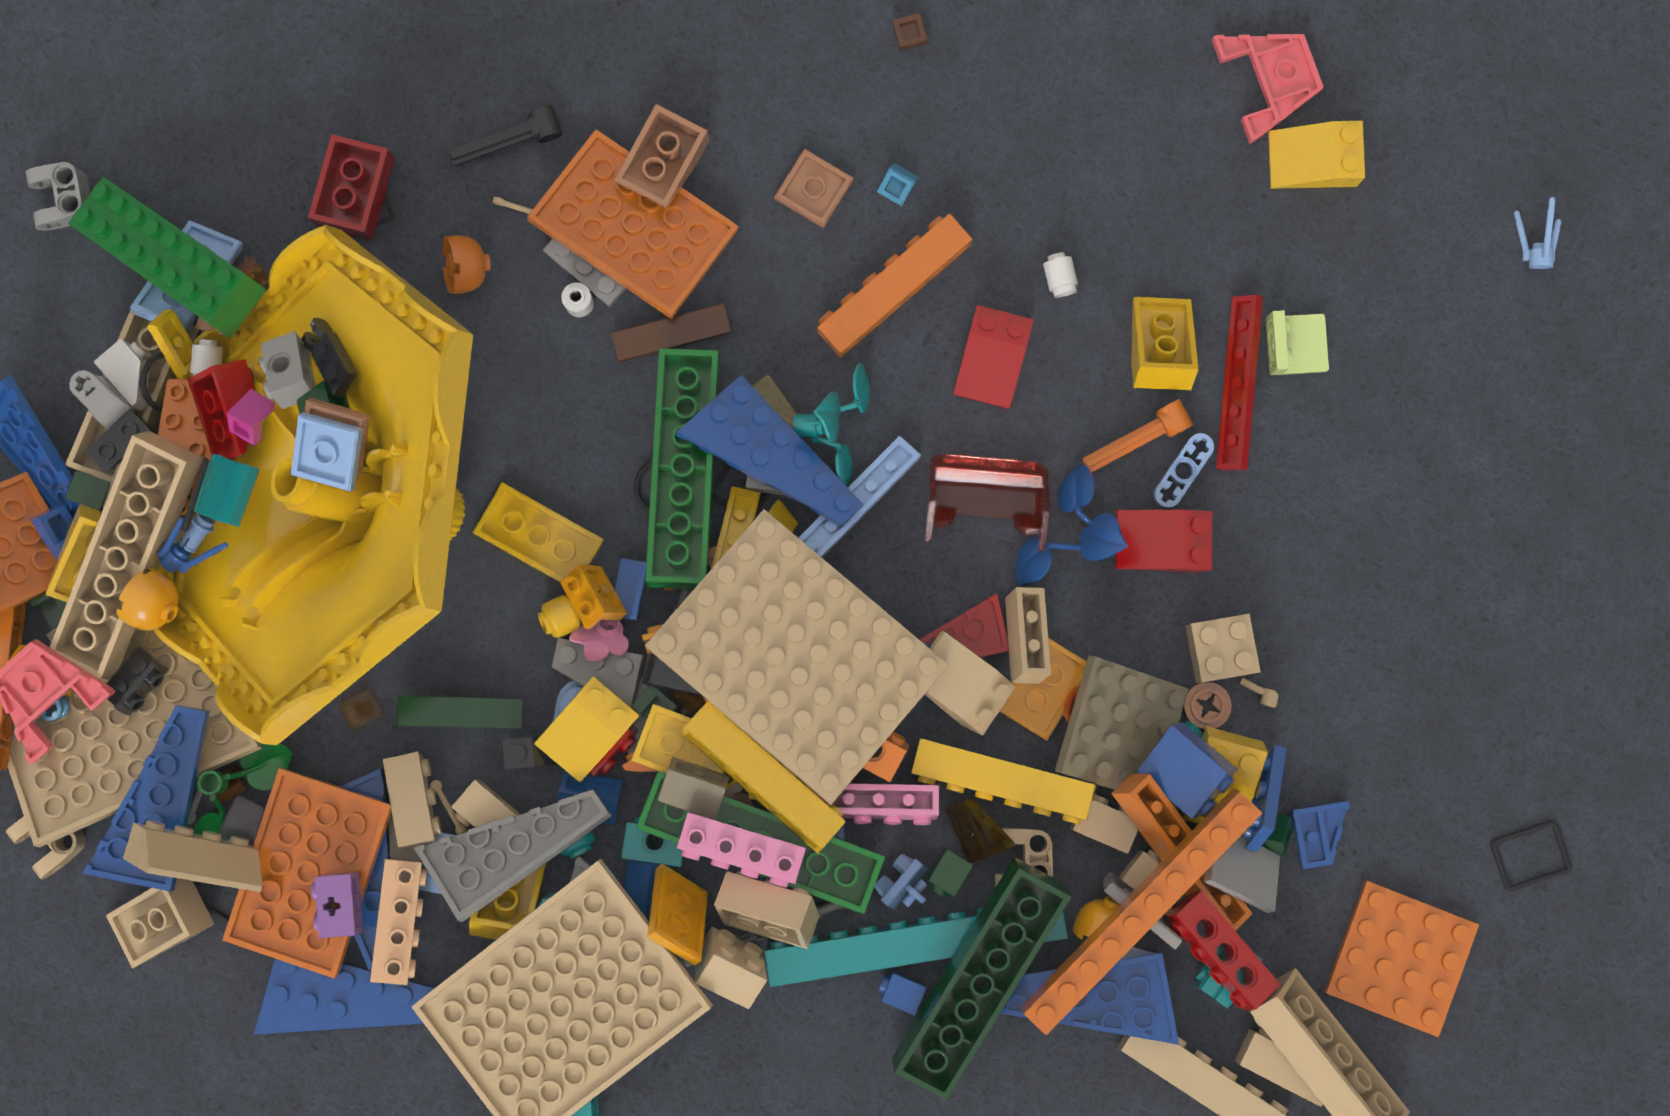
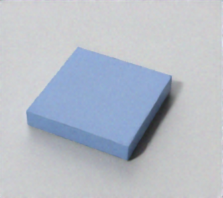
[291,412,363,491]

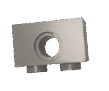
[259,331,315,409]

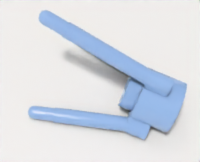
[1514,197,1561,269]

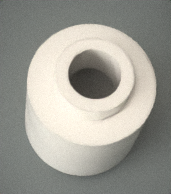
[1043,252,1078,298]
[561,283,594,317]
[190,339,223,376]

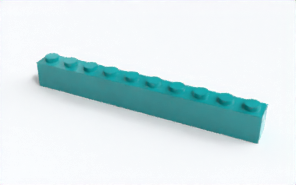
[765,907,1068,987]

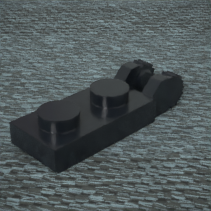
[301,317,358,398]

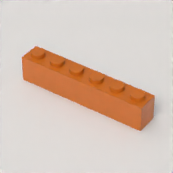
[817,213,973,358]
[1111,774,1253,931]

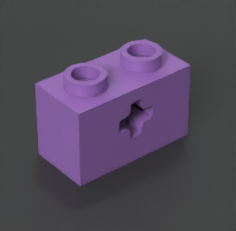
[311,871,364,938]

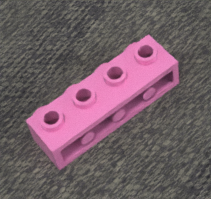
[819,784,939,825]
[677,812,806,888]

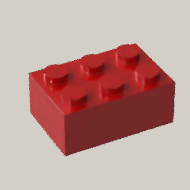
[308,134,395,241]

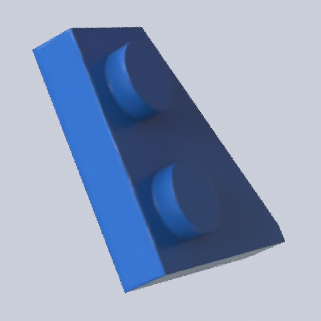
[1290,801,1350,869]

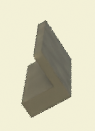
[658,757,730,819]

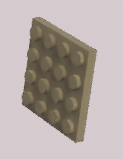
[1055,655,1189,790]

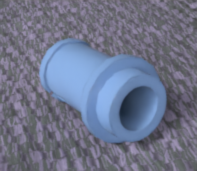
[179,514,215,553]

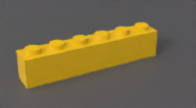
[682,701,846,854]
[911,738,1097,825]

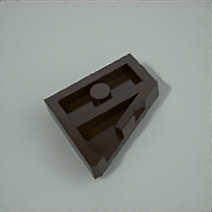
[945,798,1015,863]

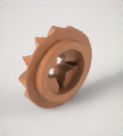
[1183,682,1232,729]

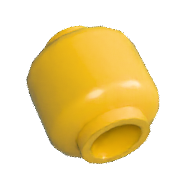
[538,595,581,638]

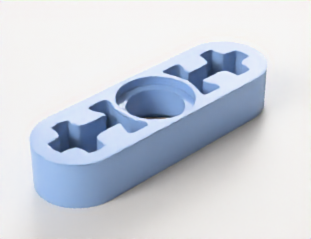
[1153,433,1214,509]

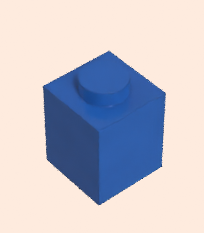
[878,970,926,1016]

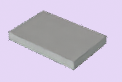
[1204,836,1280,913]
[1103,872,1182,949]

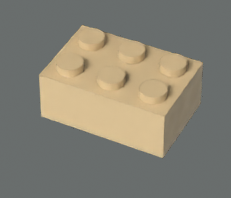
[714,871,819,949]

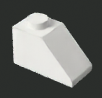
[94,338,150,411]

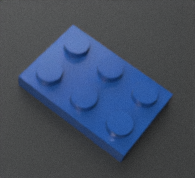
[1243,745,1287,852]

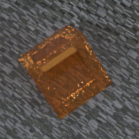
[338,689,383,732]

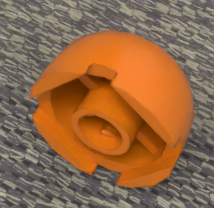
[442,235,491,294]

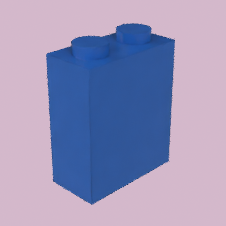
[1137,722,1238,819]

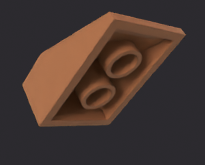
[614,104,710,208]

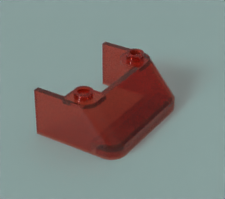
[925,454,1050,551]

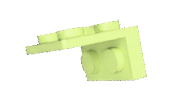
[1266,310,1329,375]

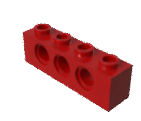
[1166,891,1280,1010]

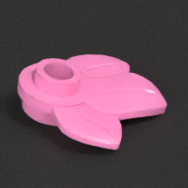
[569,620,629,662]

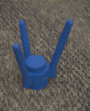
[157,517,228,574]

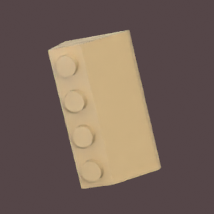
[123,820,263,892]

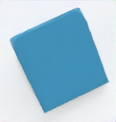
[877,163,919,206]

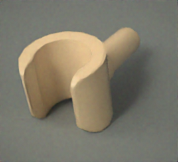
[1240,677,1279,708]

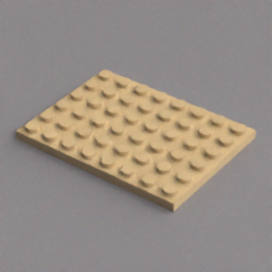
[645,509,949,805]
[8,630,262,848]
[412,859,713,1116]

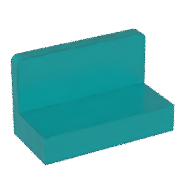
[194,454,260,527]

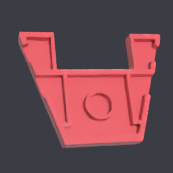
[1212,34,1324,144]
[0,639,115,765]

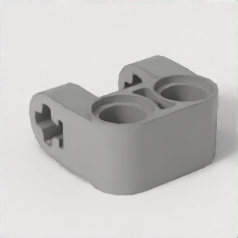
[25,162,91,231]
[69,370,138,428]

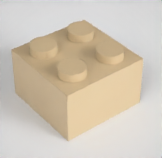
[1185,614,1261,683]
[695,927,767,1009]

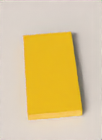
[473,482,604,583]

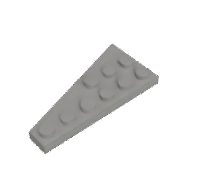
[414,790,611,922]

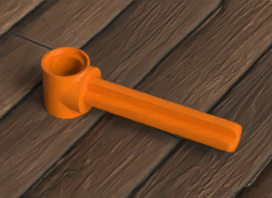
[1082,399,1194,473]

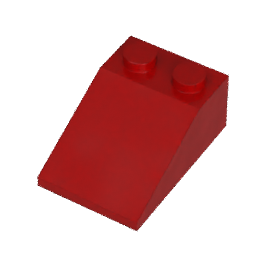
[953,305,1034,409]
[187,359,255,460]
[1115,510,1212,573]

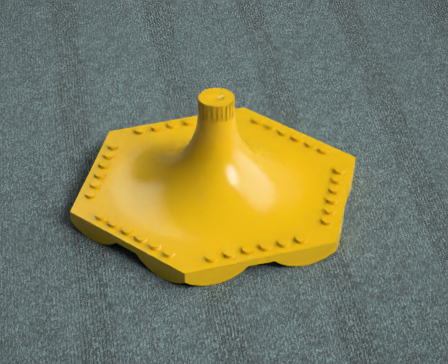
[153,225,473,745]

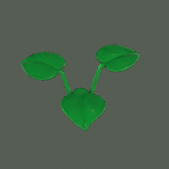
[194,743,293,840]

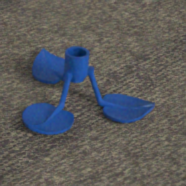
[1015,464,1128,586]

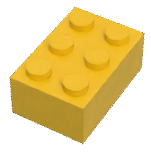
[1181,726,1268,824]

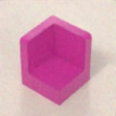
[227,389,275,446]

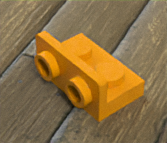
[561,564,628,629]

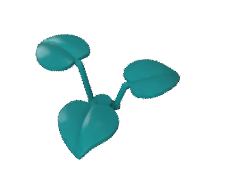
[792,362,871,487]

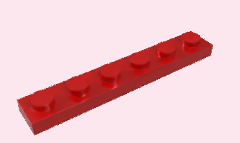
[1216,295,1263,471]

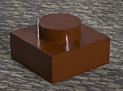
[892,13,928,51]
[217,764,246,804]

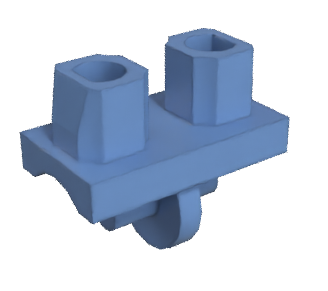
[874,854,929,910]

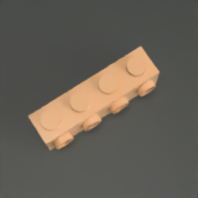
[370,858,427,985]

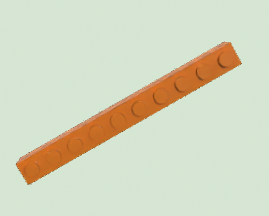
[1021,788,1262,1035]

